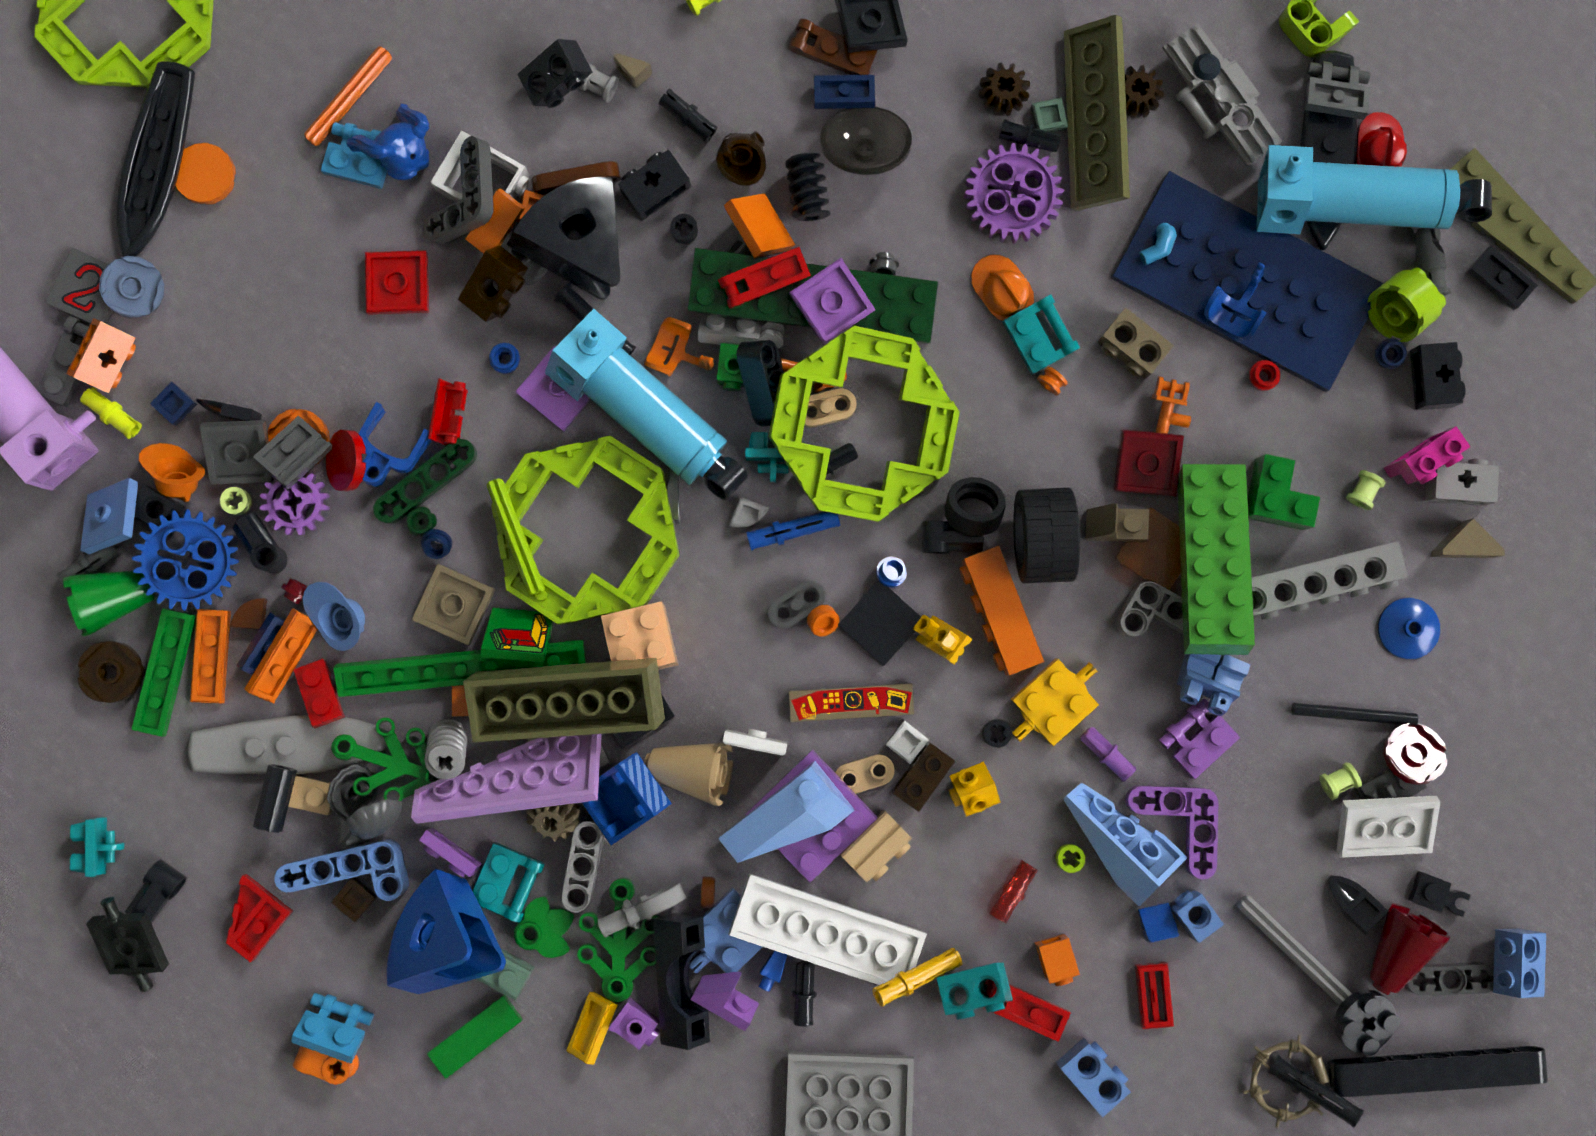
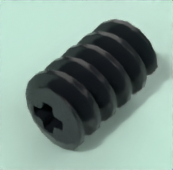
[785,153,831,221]

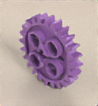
[964,143,1064,244]

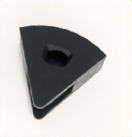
[506,177,620,300]

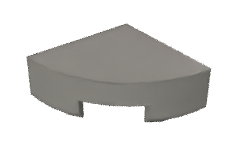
[729,497,769,528]

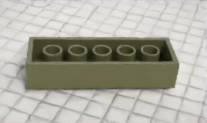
[463,658,665,742]

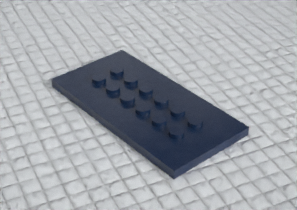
[1111,171,1383,392]

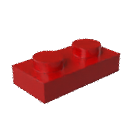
[293,658,345,729]

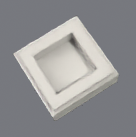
[885,720,929,764]

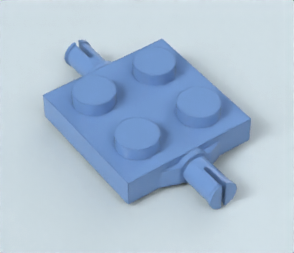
[689,887,762,974]

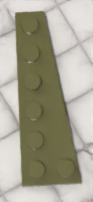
[1449,148,1596,304]

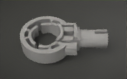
[598,883,686,937]

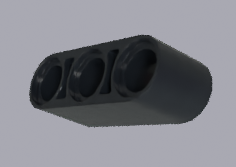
[736,340,784,427]

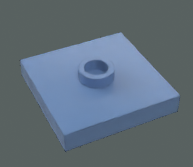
[80,478,138,554]

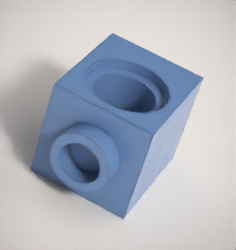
[1171,890,1224,943]

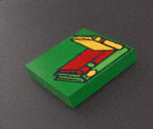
[481,607,554,663]

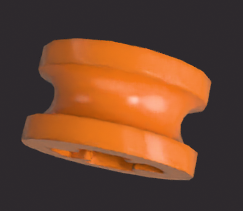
[1037,366,1068,396]

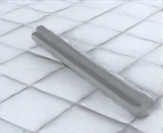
[1236,895,1352,1006]

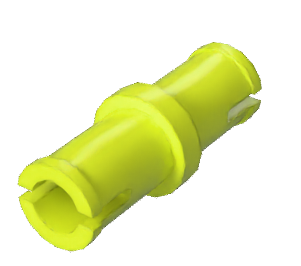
[80,387,142,439]

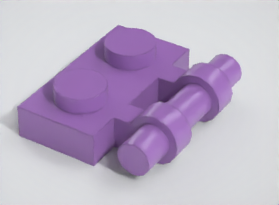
[1159,698,1240,779]

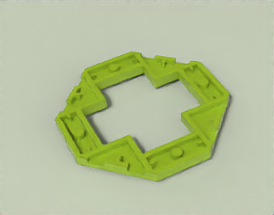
[34,0,214,88]
[768,326,960,522]
[491,436,680,625]

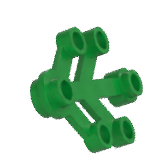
[331,717,432,802]
[577,877,658,1002]

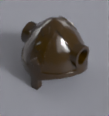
[716,131,766,186]

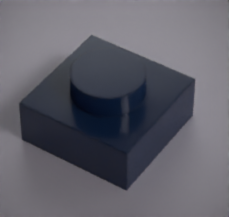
[150,381,197,426]

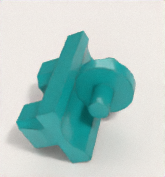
[745,432,789,482]
[70,817,125,877]

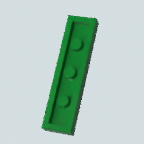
[131,608,196,737]

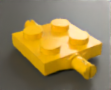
[1011,658,1099,746]

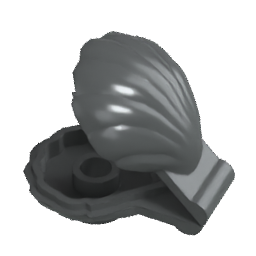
[327,764,402,847]

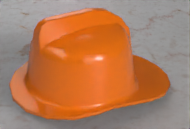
[971,255,1034,321]
[139,443,205,502]

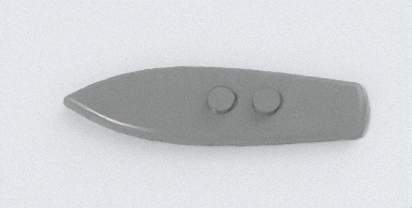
[188,715,388,775]

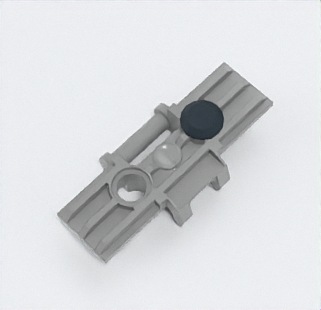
[1162,23,1282,167]

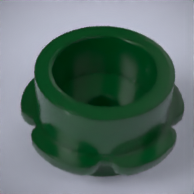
[406,507,437,537]

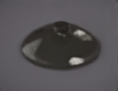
[820,107,912,176]

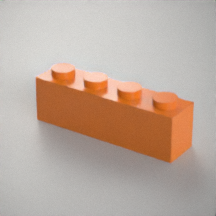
[959,546,1044,675]

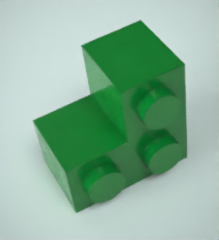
[1248,454,1320,530]

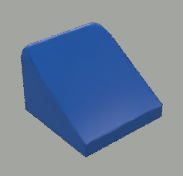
[1138,902,1179,943]

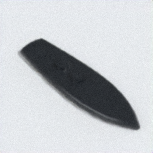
[1300,51,1357,250]
[116,61,195,257]

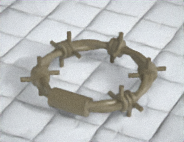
[1243,1034,1330,1128]

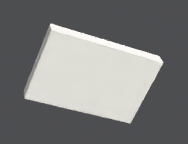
[1336,796,1440,858]

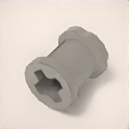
[580,64,619,103]

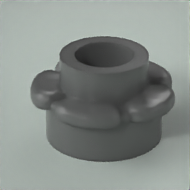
[869,252,899,275]

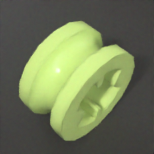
[220,487,252,516]

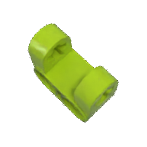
[1279,0,1360,57]

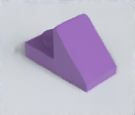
[690,972,759,1031]

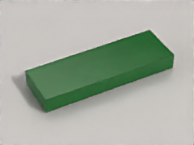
[427,995,523,1079]

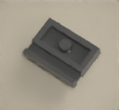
[253,416,332,491]

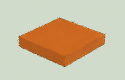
[724,193,795,258]

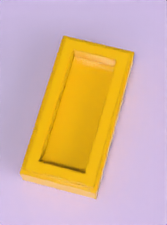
[566,992,617,1065]

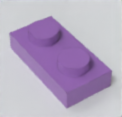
[419,827,483,877]

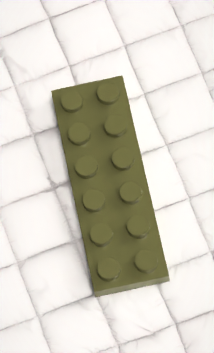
[1064,14,1130,211]

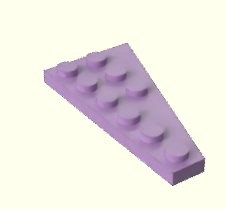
[411,734,602,824]

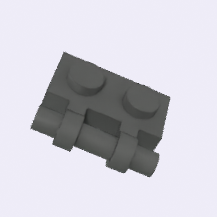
[1304,61,1371,120]

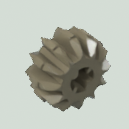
[526,803,580,842]

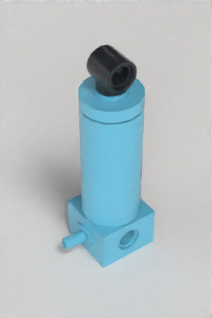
[1257,145,1492,234]
[545,309,748,500]

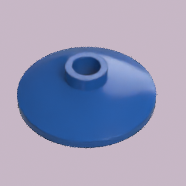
[1378,598,1440,659]

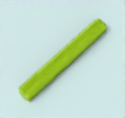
[486,478,545,596]

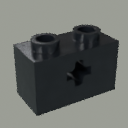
[618,149,691,222]
[1410,342,1466,410]

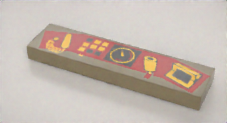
[789,683,914,722]

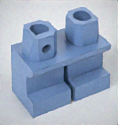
[1177,654,1251,716]

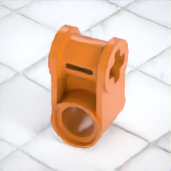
[292,1046,359,1085]

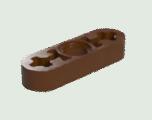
[531,161,621,195]

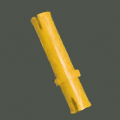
[872,948,962,1007]

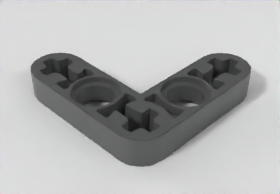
[423,136,493,244]

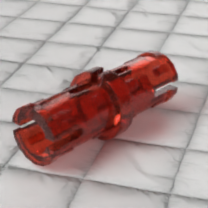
[989,860,1039,924]

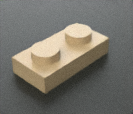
[288,775,332,815]

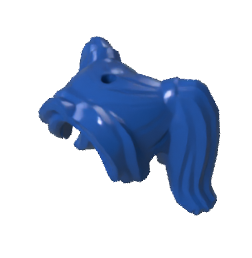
[346,104,430,180]

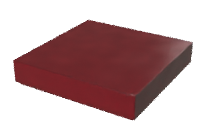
[1113,429,1184,497]

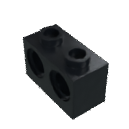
[517,39,593,108]

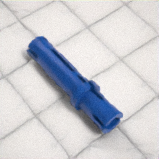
[746,511,840,551]

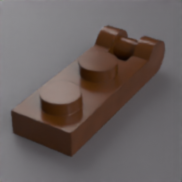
[788,18,878,75]

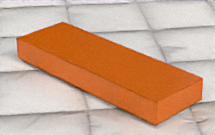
[244,608,318,704]
[190,609,231,703]

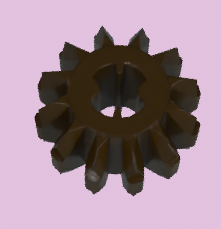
[978,62,1030,117]
[1125,65,1164,119]

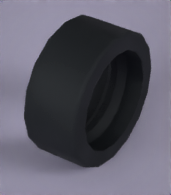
[945,477,1006,537]

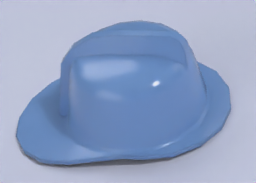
[302,582,365,651]

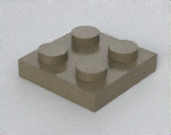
[412,563,496,645]

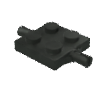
[86,897,169,992]

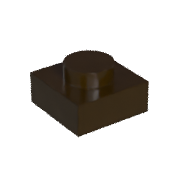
[331,877,378,922]

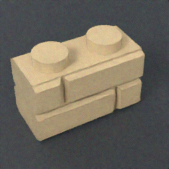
[840,810,912,882]

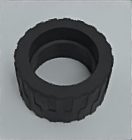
[1013,488,1080,584]

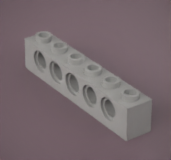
[1252,541,1408,620]

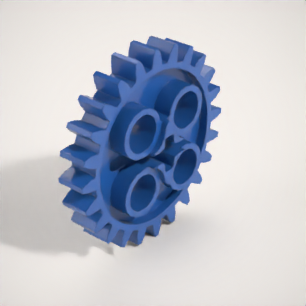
[131,509,239,611]

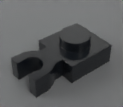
[1408,871,1471,917]

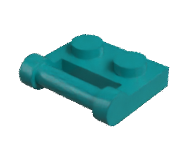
[1002,294,1081,375]
[473,842,545,923]

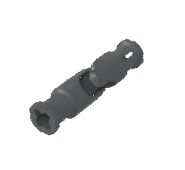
[1411,227,1451,296]

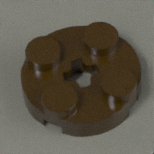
[77,641,146,703]

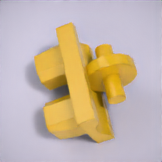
[913,615,972,665]

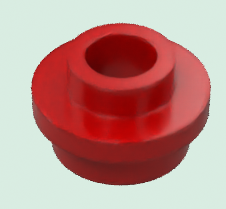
[1249,360,1280,391]

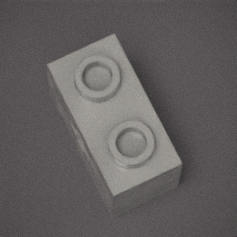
[1424,459,1499,506]

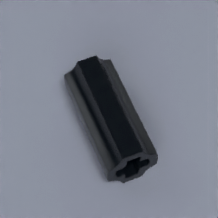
[253,764,297,833]

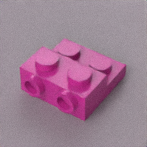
[1384,426,1470,485]

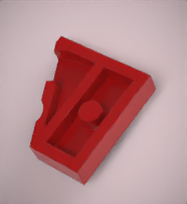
[226,874,293,963]

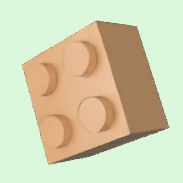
[601,601,679,670]

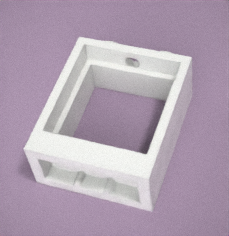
[430,130,530,202]

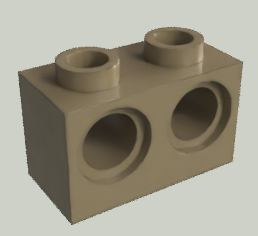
[1098,307,1174,379]

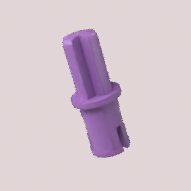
[1080,727,1137,782]

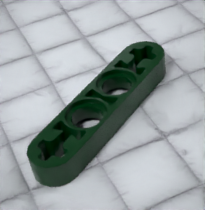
[373,439,477,524]

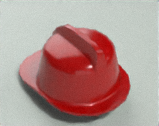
[1357,112,1407,167]

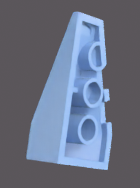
[718,761,855,863]
[1063,783,1188,906]

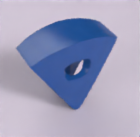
[387,869,506,994]

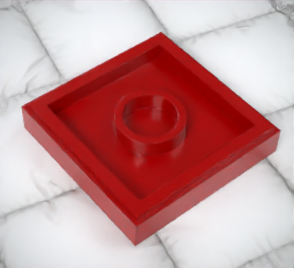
[365,250,429,315]

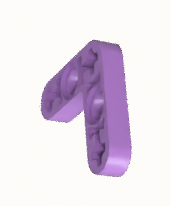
[1125,785,1218,880]

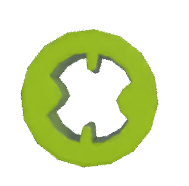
[1055,844,1085,873]

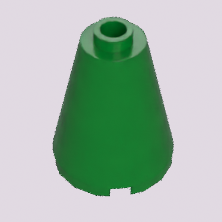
[63,571,156,637]

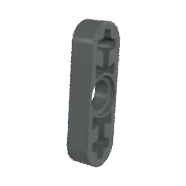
[1405,962,1494,996]

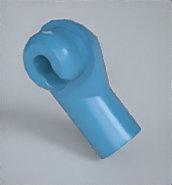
[1139,223,1177,266]

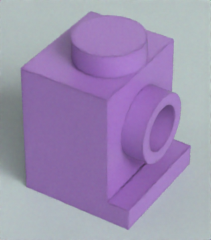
[608,997,660,1050]

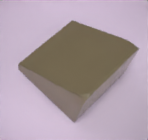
[613,53,652,88]

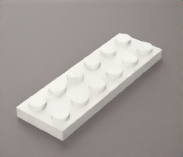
[728,873,927,985]

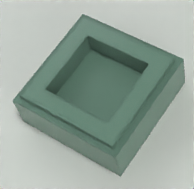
[1031,97,1068,133]

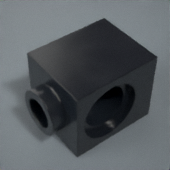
[135,485,186,526]

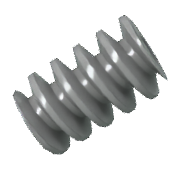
[424,719,468,780]

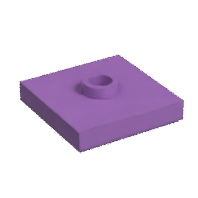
[789,258,875,345]
[515,345,591,432]

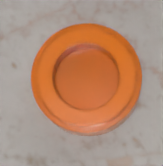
[807,605,839,637]

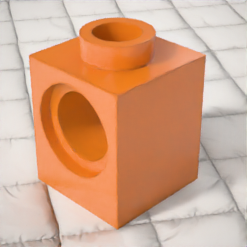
[1034,934,1080,986]

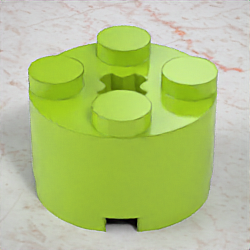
[1368,268,1446,342]

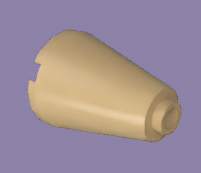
[644,743,733,806]

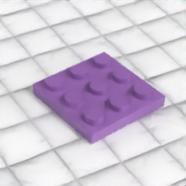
[745,749,877,882]

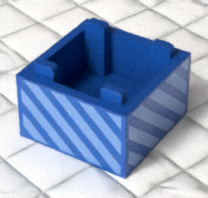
[582,752,672,845]

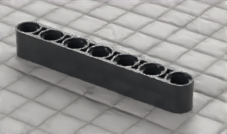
[1328,1046,1548,1097]

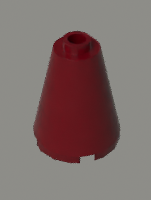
[1369,903,1450,995]

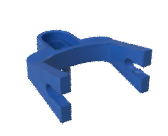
[358,402,432,487]

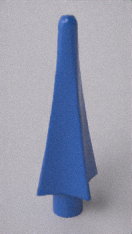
[758,950,787,992]

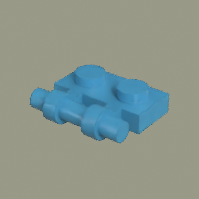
[321,122,387,189]
[291,993,374,1064]

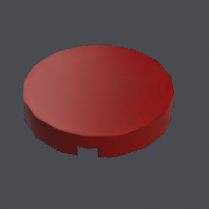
[326,429,366,492]

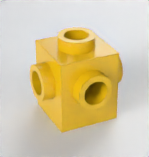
[948,761,1001,817]

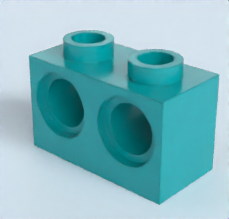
[937,963,1013,1020]

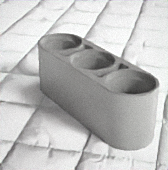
[562,819,604,912]

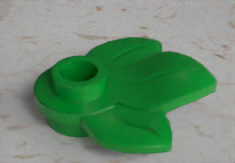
[514,896,574,958]

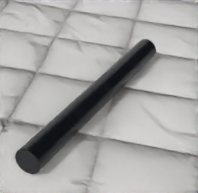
[1291,703,1418,726]

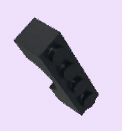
[654,912,710,1050]

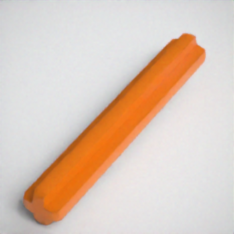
[304,46,392,146]

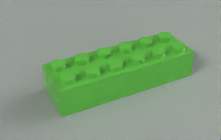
[1178,464,1255,655]

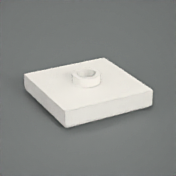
[723,729,787,756]

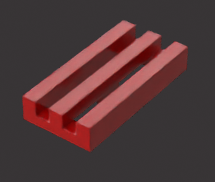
[1135,962,1174,1029]

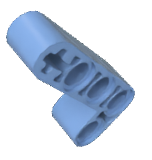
[275,839,409,901]

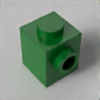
[717,343,745,392]

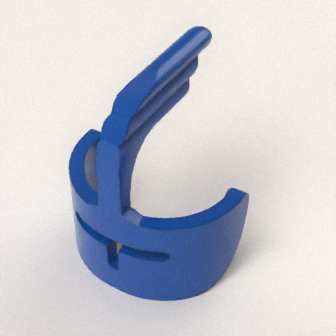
[1204,262,1267,340]

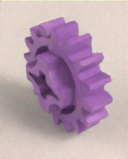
[260,473,330,535]

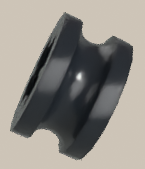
[670,214,698,244]
[982,719,1012,748]

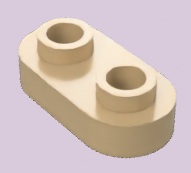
[804,388,857,428]
[835,754,895,794]

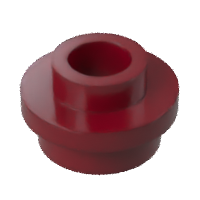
[281,578,307,605]

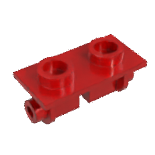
[428,379,468,446]

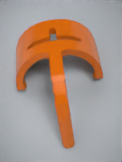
[644,317,714,377]

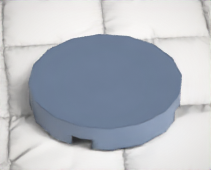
[99,256,165,318]

